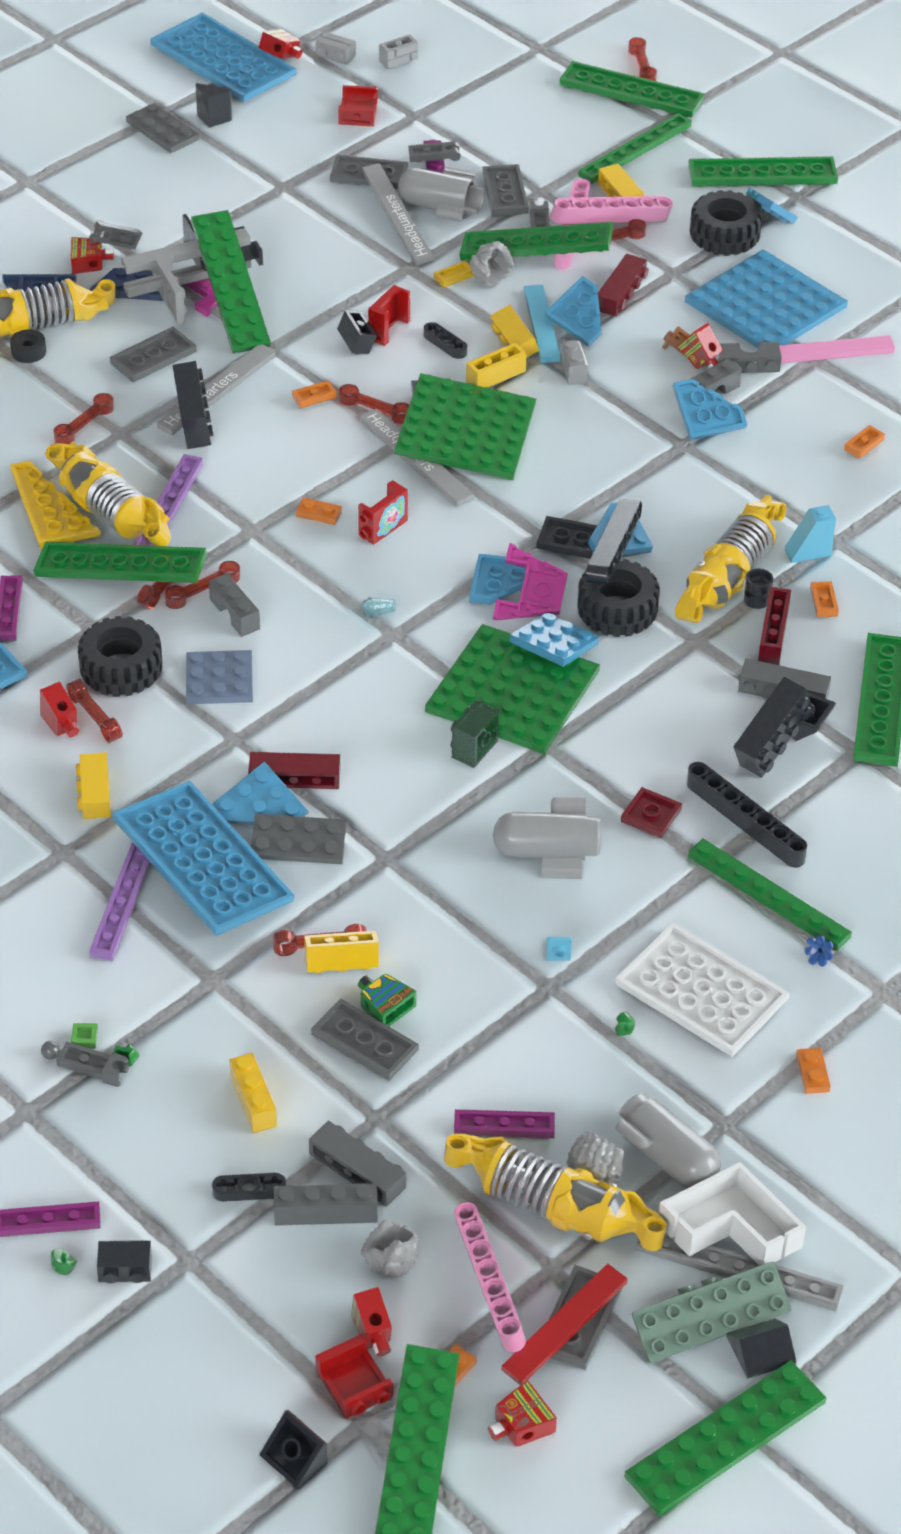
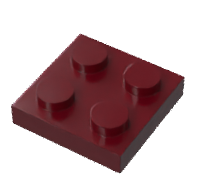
[620,787,682,839]

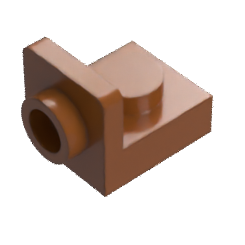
[662,326,689,355]

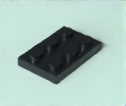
[536,516,597,559]

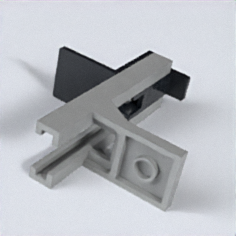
[121,214,263,324]

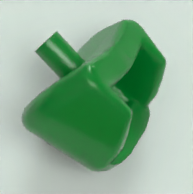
[615,1011,635,1036]
[113,1044,140,1067]
[51,1249,77,1275]

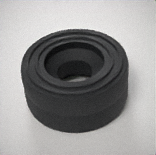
[10,329,46,363]

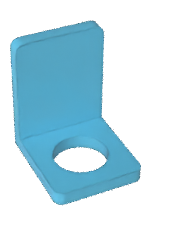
[546,937,572,961]

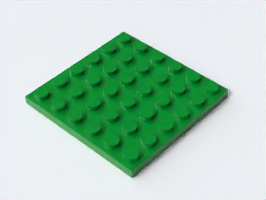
[394,373,536,480]
[425,624,600,754]

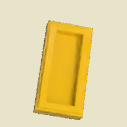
[433,261,474,288]

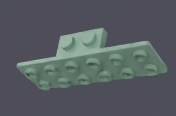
[632,1261,791,1363]

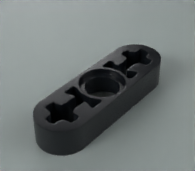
[423,322,467,359]
[212,1173,286,1202]

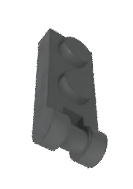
[408,141,461,162]
[89,220,143,249]

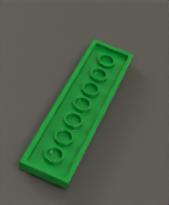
[559,61,704,118]
[688,156,838,187]
[191,210,271,354]
[459,222,614,261]
[33,542,207,583]
[853,633,901,767]
[375,1344,460,1534]
[624,1360,827,1516]

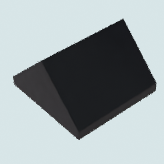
[195,83,232,128]
[793,693,836,742]
[726,1318,796,1379]
[259,1410,328,1489]

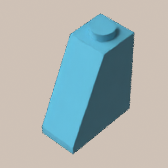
[784,505,836,563]

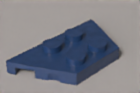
[90,268,163,301]
[2,274,77,293]

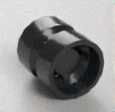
[744,568,774,609]

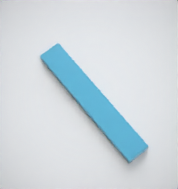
[524,285,560,363]

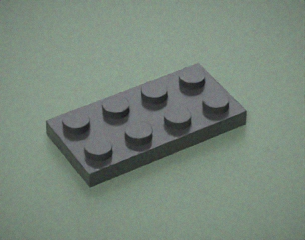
[126,103,199,153]
[330,155,408,189]
[482,164,529,216]
[109,327,197,383]
[251,814,347,864]
[311,999,419,1081]
[549,1265,623,1370]

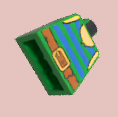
[358,974,416,1027]

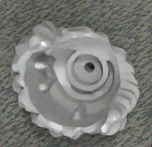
[470,241,514,287]
[567,1131,624,1184]
[361,1219,418,1278]

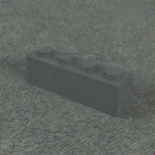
[738,658,831,699]
[309,1120,406,1207]
[274,1183,378,1226]

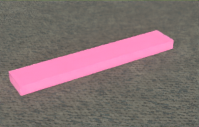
[779,335,895,363]

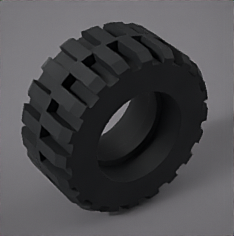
[690,190,763,256]
[577,559,660,637]
[78,616,163,697]

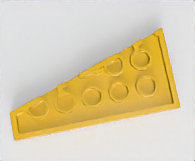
[10,460,101,549]

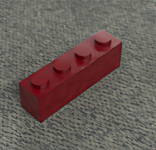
[598,253,649,317]
[758,587,792,665]
[248,752,341,789]

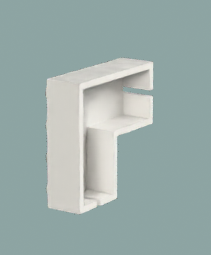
[658,1162,806,1266]

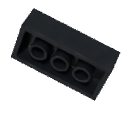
[172,361,214,450]
[733,677,812,778]

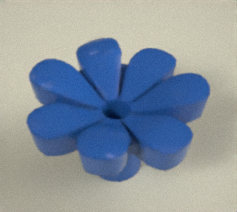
[805,935,833,967]

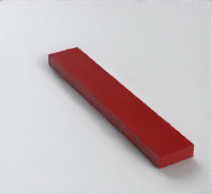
[501,1263,628,1385]

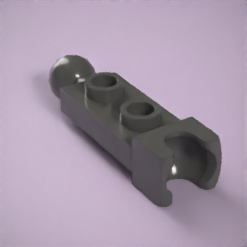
[529,201,550,227]
[41,1041,129,1087]

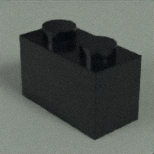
[337,310,377,354]
[97,1240,152,1283]

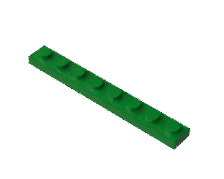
[578,113,692,184]
[688,838,852,951]

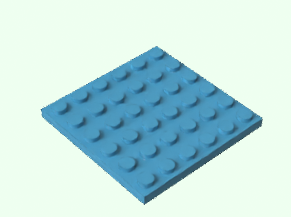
[685,249,848,348]

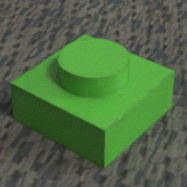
[71,1023,98,1049]

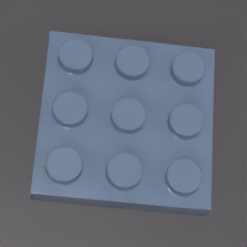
[186,650,253,704]

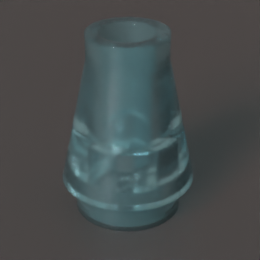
[362,597,396,618]

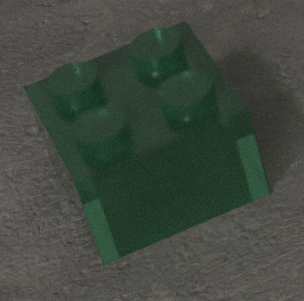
[450,700,499,768]

